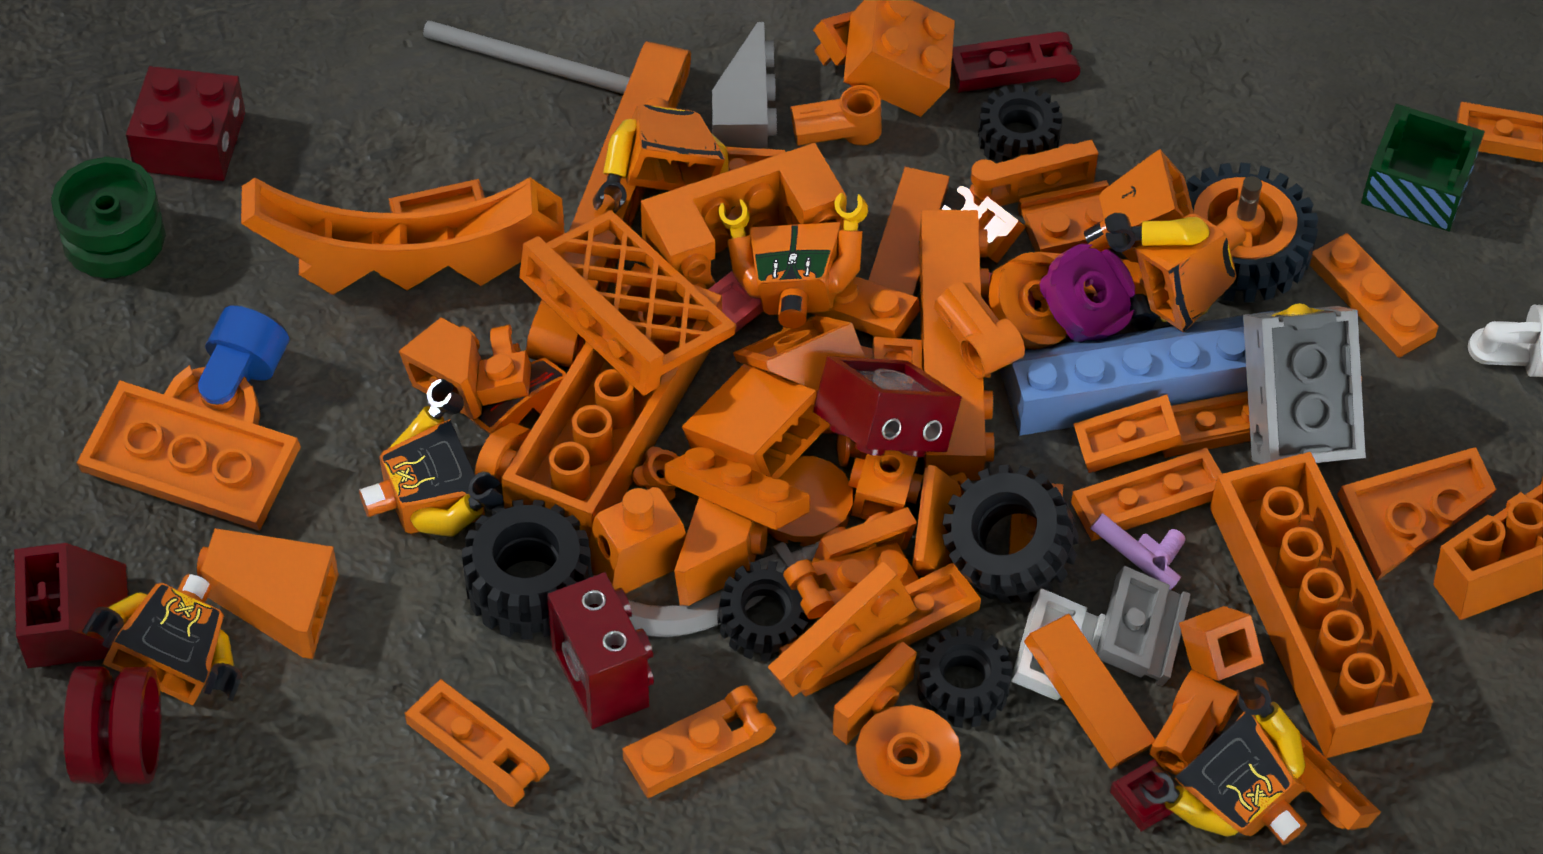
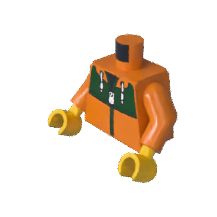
[719,193,868,329]

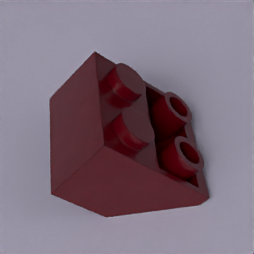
[14,543,129,669]

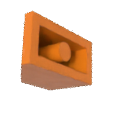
[399,318,482,420]
[674,497,768,606]

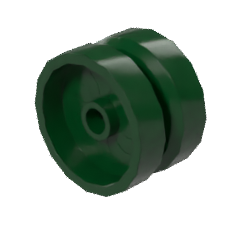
[51,157,166,279]

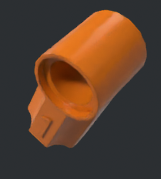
[790,85,882,146]
[934,280,1025,378]
[1150,670,1238,775]

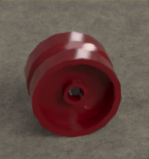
[63,666,162,784]

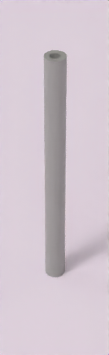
[423,20,630,94]

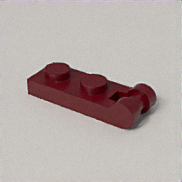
[951,32,1081,92]

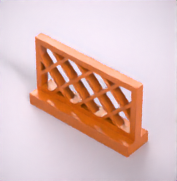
[519,210,736,396]

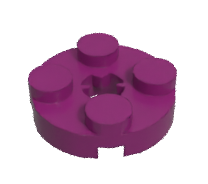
[1040,244,1135,342]

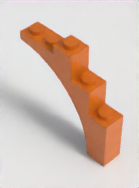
[241,177,565,295]

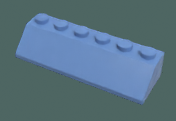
[999,311,1275,436]

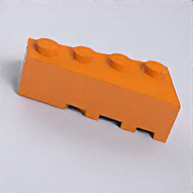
[1433,477,1543,621]

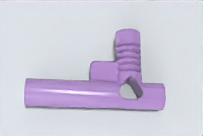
[1090,513,1186,590]

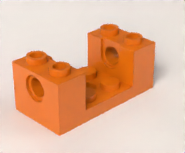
[641,143,847,290]

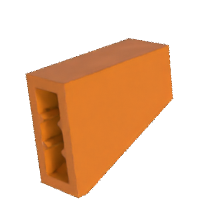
[197,528,338,659]

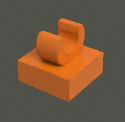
[813,11,853,66]

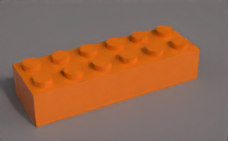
[501,263,722,543]
[1210,452,1433,759]

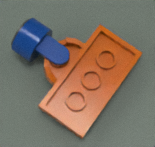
[77,304,301,531]

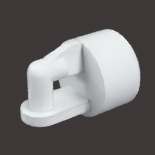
[1468,305,1543,377]

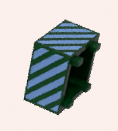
[1361,104,1485,232]

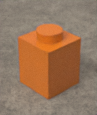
[1179,606,1264,681]

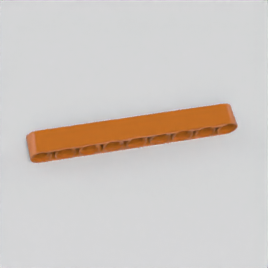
[526,41,691,368]

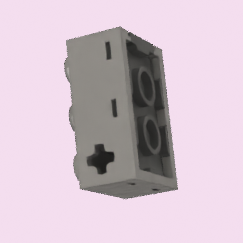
[1243,303,1366,464]

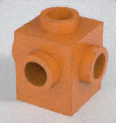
[848,450,924,520]

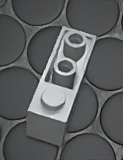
[712,22,777,149]

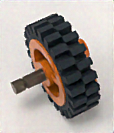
[1186,163,1318,302]

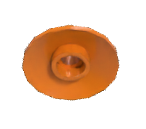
[856,705,961,800]

